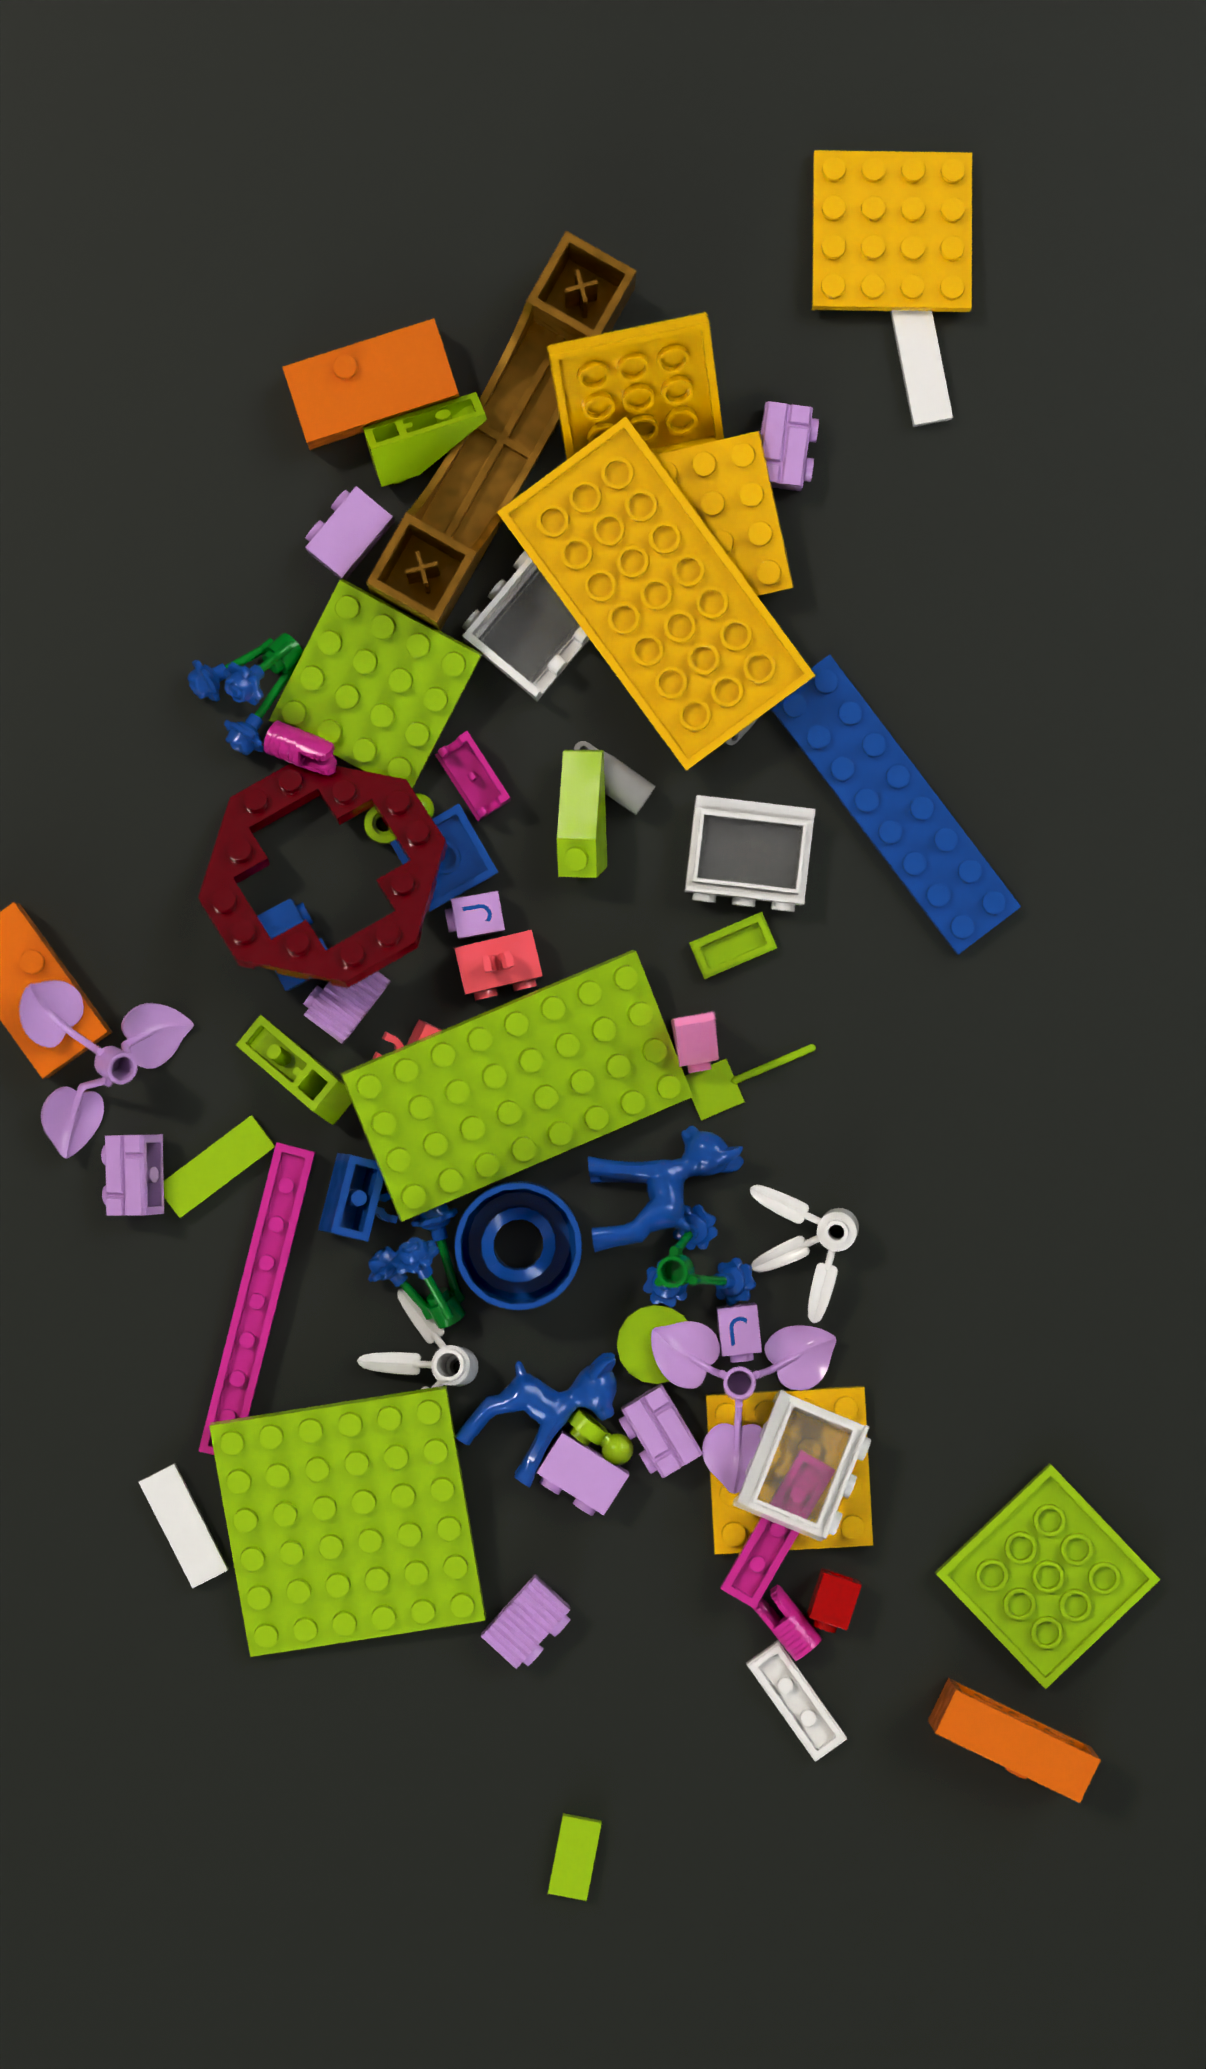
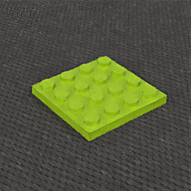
[269,579,483,789]
[935,1463,1160,1689]

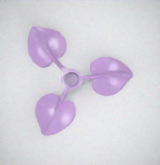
[19,980,194,1159]
[651,1321,836,1494]

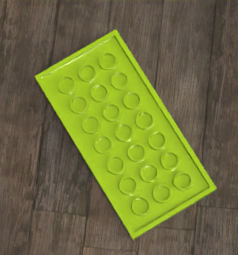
[340,950,693,1222]

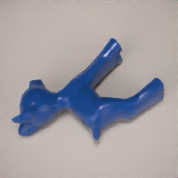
[588,1126,744,1253]
[455,1352,617,1488]

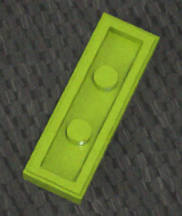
[164,1115,275,1218]

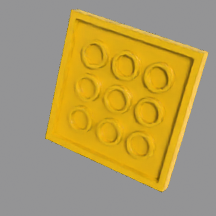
[812,150,972,312]
[547,312,724,460]
[655,431,794,596]
[706,1386,873,1555]

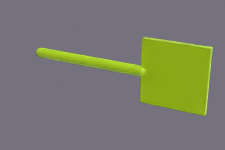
[685,1044,816,1120]

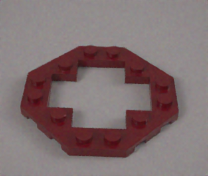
[198,763,447,988]

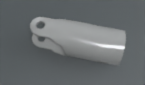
[574,741,656,815]

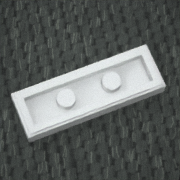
[890,310,953,427]
[139,1463,229,1589]
[746,1640,847,1762]

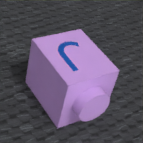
[445,891,505,939]
[716,1302,762,1363]

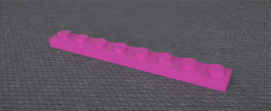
[199,1142,316,1455]

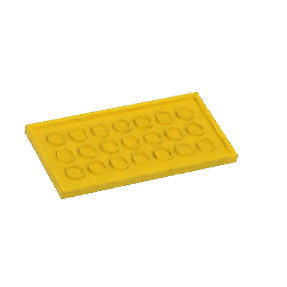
[497,416,816,771]

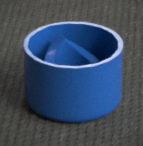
[455,1181,582,1310]

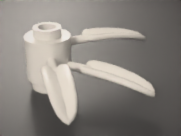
[750,1185,859,1323]
[357,1288,479,1390]

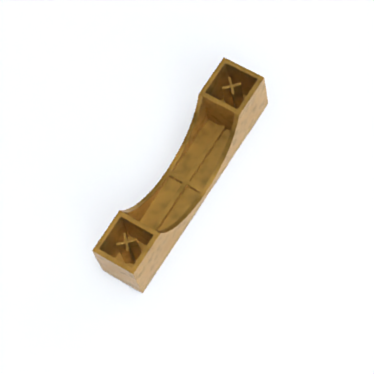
[366,231,637,631]

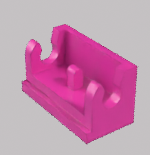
[435,731,511,821]

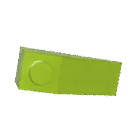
[362,392,487,487]
[557,750,607,878]
[236,1014,352,1125]

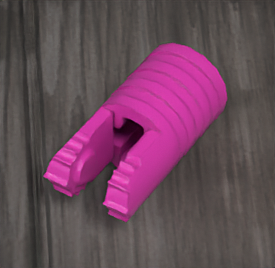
[264,720,337,776]
[753,1584,823,1661]

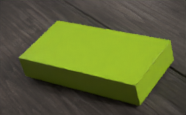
[689,912,777,979]
[548,1813,602,1901]

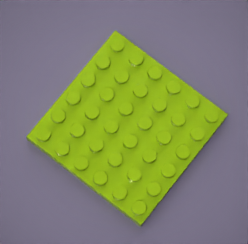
[209,1386,486,1657]

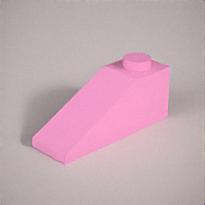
[670,1012,719,1073]

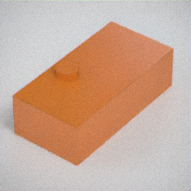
[282,318,459,450]
[0,902,112,1079]
[928,1678,1101,1803]

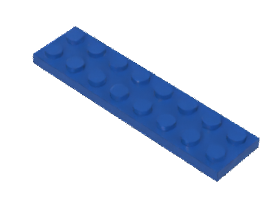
[771,654,1021,955]

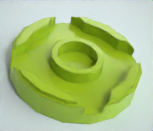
[616,1304,687,1384]

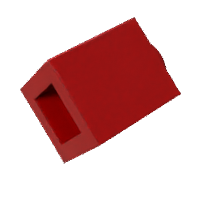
[807,1568,862,1633]

